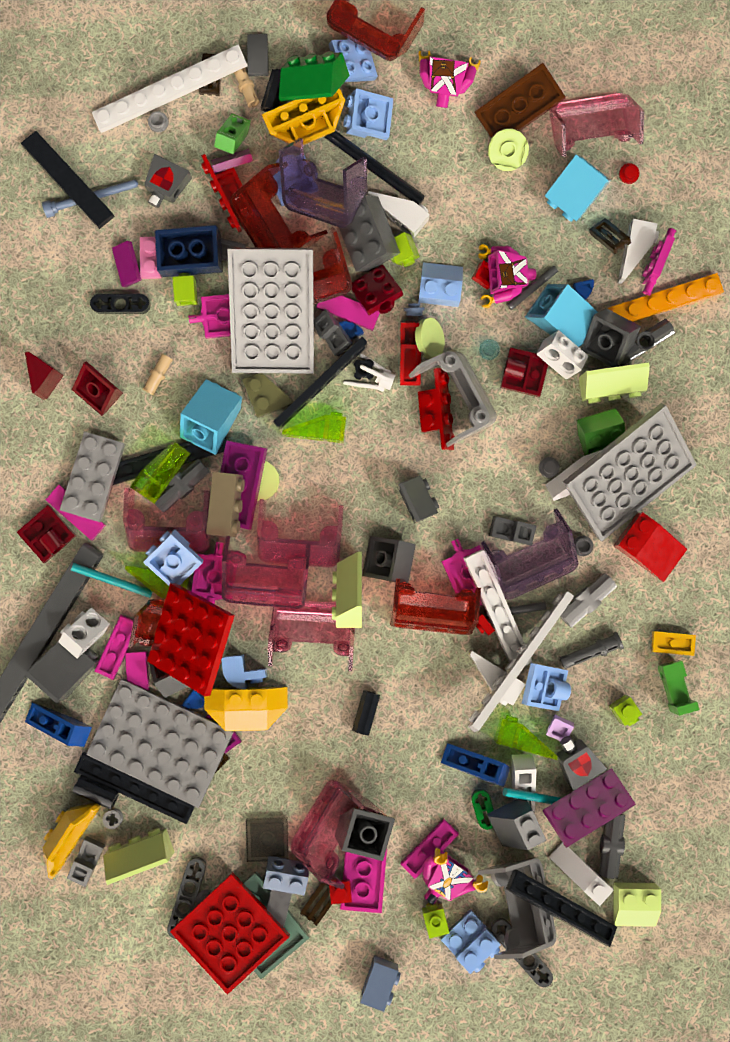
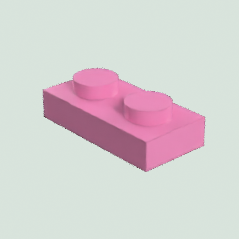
[140,237,162,279]

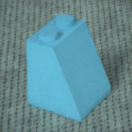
[545,155,611,222]
[525,284,598,347]
[180,379,242,455]

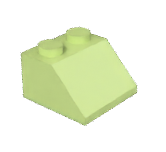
[613,882,661,926]

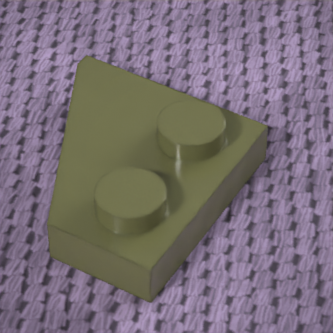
[242,373,293,418]

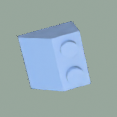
[418,262,463,307]

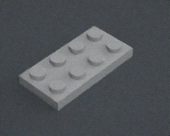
[60,431,125,522]

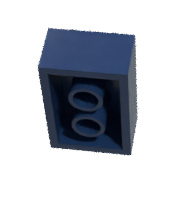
[155,225,223,277]

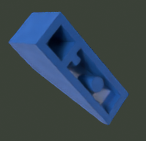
[25,703,92,747]
[441,743,511,787]

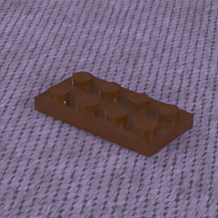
[474,63,566,138]

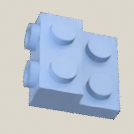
[343,88,393,140]
[143,529,204,586]
[440,909,501,974]

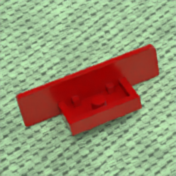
[200,154,252,233]
[418,368,455,451]

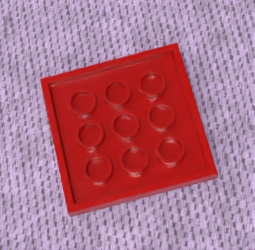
[147,583,235,697]
[170,872,290,995]

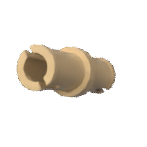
[234,67,260,108]
[142,353,173,396]

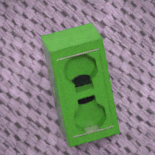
[214,113,251,154]

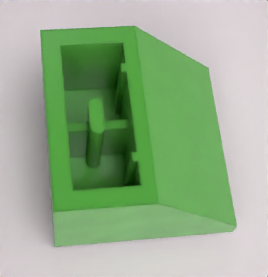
[576,408,625,456]

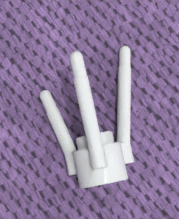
[343,353,396,392]

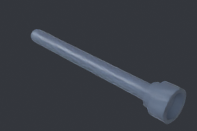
[42,180,138,218]

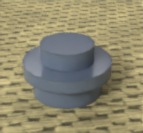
[404,303,425,316]

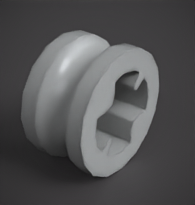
[103,808,123,829]

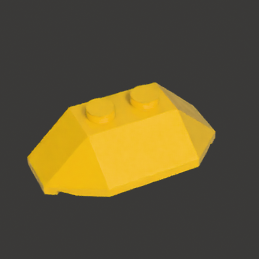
[262,88,345,148]
[204,687,288,731]
[42,803,101,879]

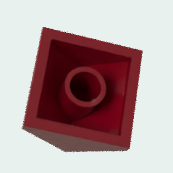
[25,352,64,400]
[72,361,123,416]

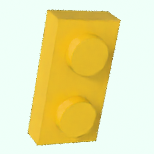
[651,631,696,656]

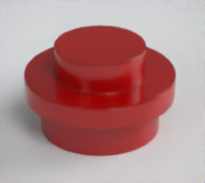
[619,163,640,184]

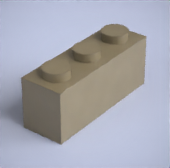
[206,472,245,537]

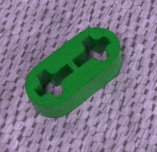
[471,789,494,830]

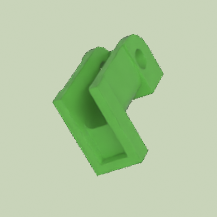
[658,660,700,716]

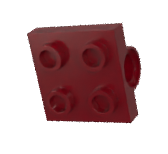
[348,264,404,316]
[500,347,548,398]
[17,505,76,563]

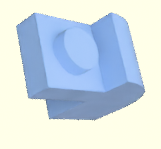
[221,654,267,689]

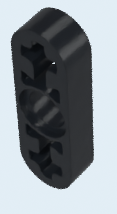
[90,294,151,314]

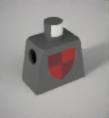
[145,154,192,208]
[556,736,607,791]

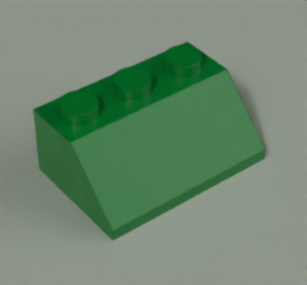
[279,51,350,101]

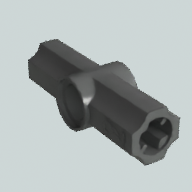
[620,318,675,366]
[152,459,210,513]
[599,814,626,879]

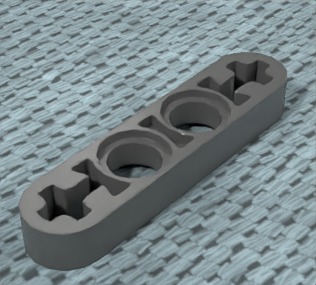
[167,857,206,939]
[491,918,553,988]

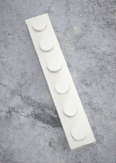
[463,549,532,666]

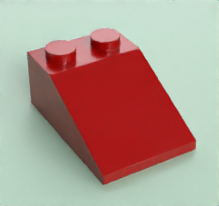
[613,512,687,582]

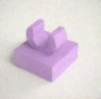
[546,715,574,741]

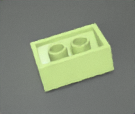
[579,363,650,404]
[332,552,362,628]
[103,828,175,885]

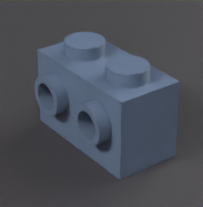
[263,856,309,896]
[360,955,401,1012]

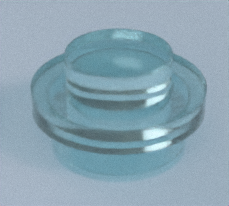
[479,339,500,360]

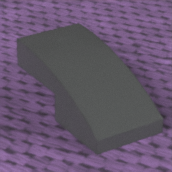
[247,34,269,76]
[314,309,353,356]
[489,516,536,546]
[67,836,105,887]

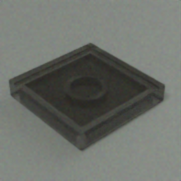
[246,817,289,862]

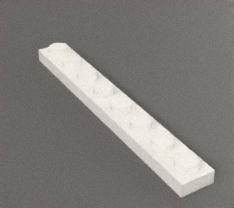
[92,44,248,133]
[468,591,574,732]

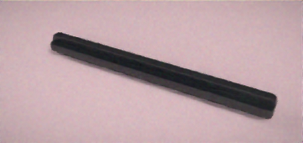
[324,130,425,205]

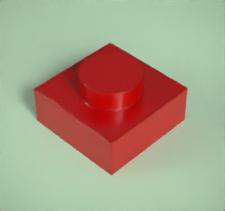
[471,260,490,290]
[474,613,495,636]
[329,879,352,904]

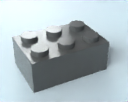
[334,195,400,272]

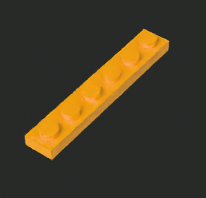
[607,273,724,322]

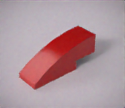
[400,321,421,386]

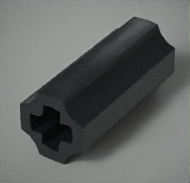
[260,69,281,113]
[352,690,380,736]
[73,775,119,810]

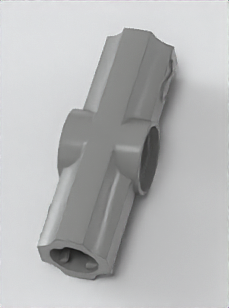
[560,573,617,628]

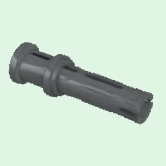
[560,632,624,669]

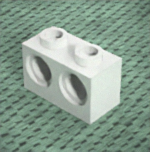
[536,330,588,379]
[59,608,110,658]

